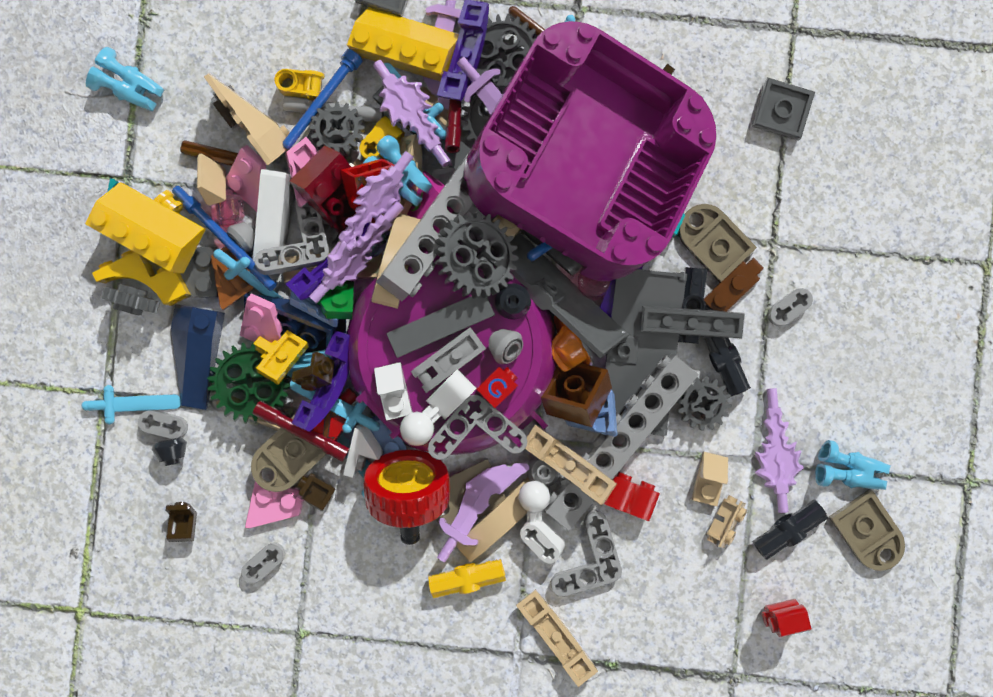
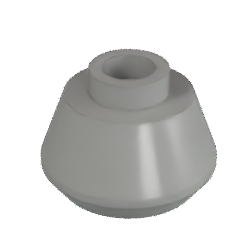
[227,222,256,254]
[489,329,523,364]
[527,456,560,487]

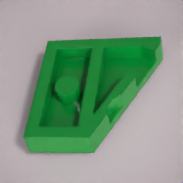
[317,281,354,319]

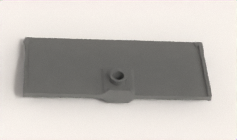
[490,232,630,358]
[605,269,687,437]

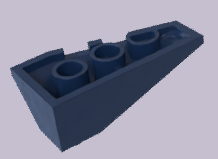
[244,293,346,353]
[171,304,225,410]

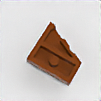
[211,246,254,311]

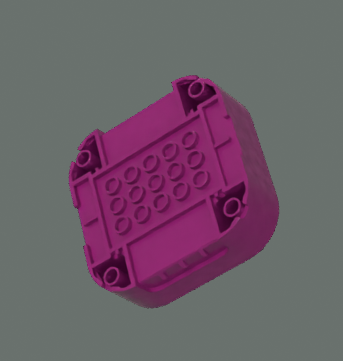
[464,21,716,281]

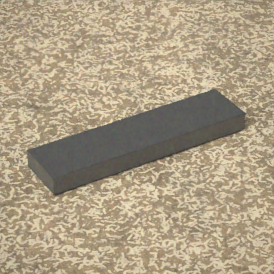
[386,294,495,358]
[640,306,745,339]

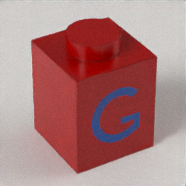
[476,367,518,408]

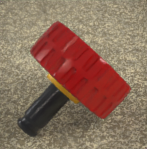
[363,450,450,545]

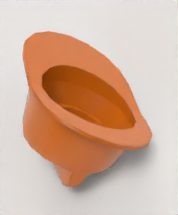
[552,316,591,372]

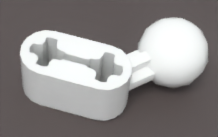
[400,369,476,446]
[518,481,566,564]

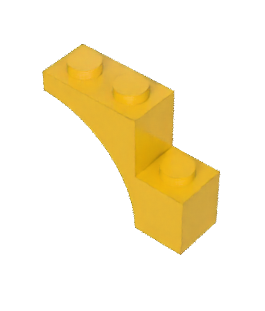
[92,250,191,306]

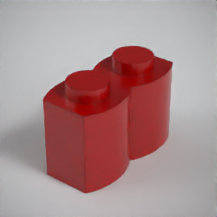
[604,472,660,521]
[762,599,812,638]

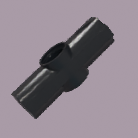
[678,267,707,344]
[703,336,751,397]
[752,500,828,560]

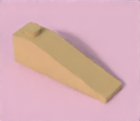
[204,73,290,165]

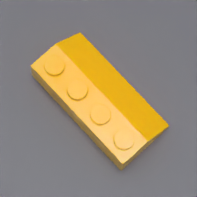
[347,7,459,82]
[85,182,206,274]

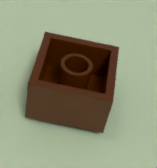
[541,363,612,428]

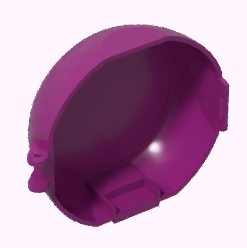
[347,243,557,455]

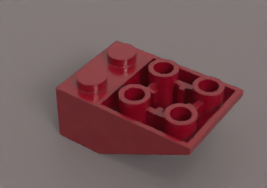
[290,145,356,234]

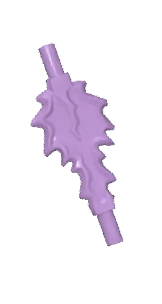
[373,60,451,167]
[329,151,414,255]
[309,201,404,303]
[755,388,804,513]

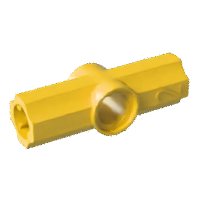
[428,559,506,598]

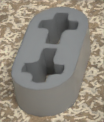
[768,288,813,326]
[138,410,188,439]
[241,543,285,583]

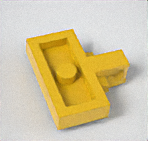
[253,330,309,385]

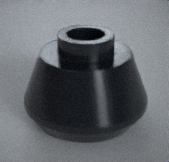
[495,283,531,320]
[152,438,187,466]

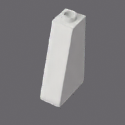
[253,169,295,267]

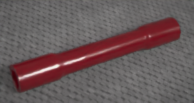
[445,99,462,153]
[252,401,350,462]

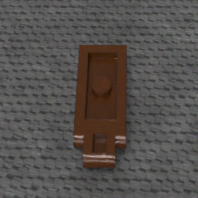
[704,257,764,311]

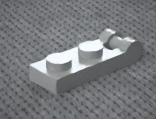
[411,328,486,393]

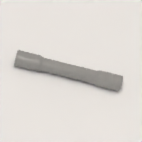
[283,96,384,123]

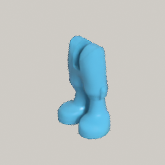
[86,47,165,112]
[363,135,433,206]
[815,440,891,490]

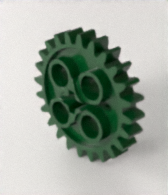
[207,342,291,424]

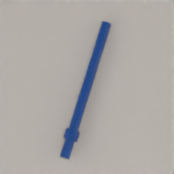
[172,185,277,291]

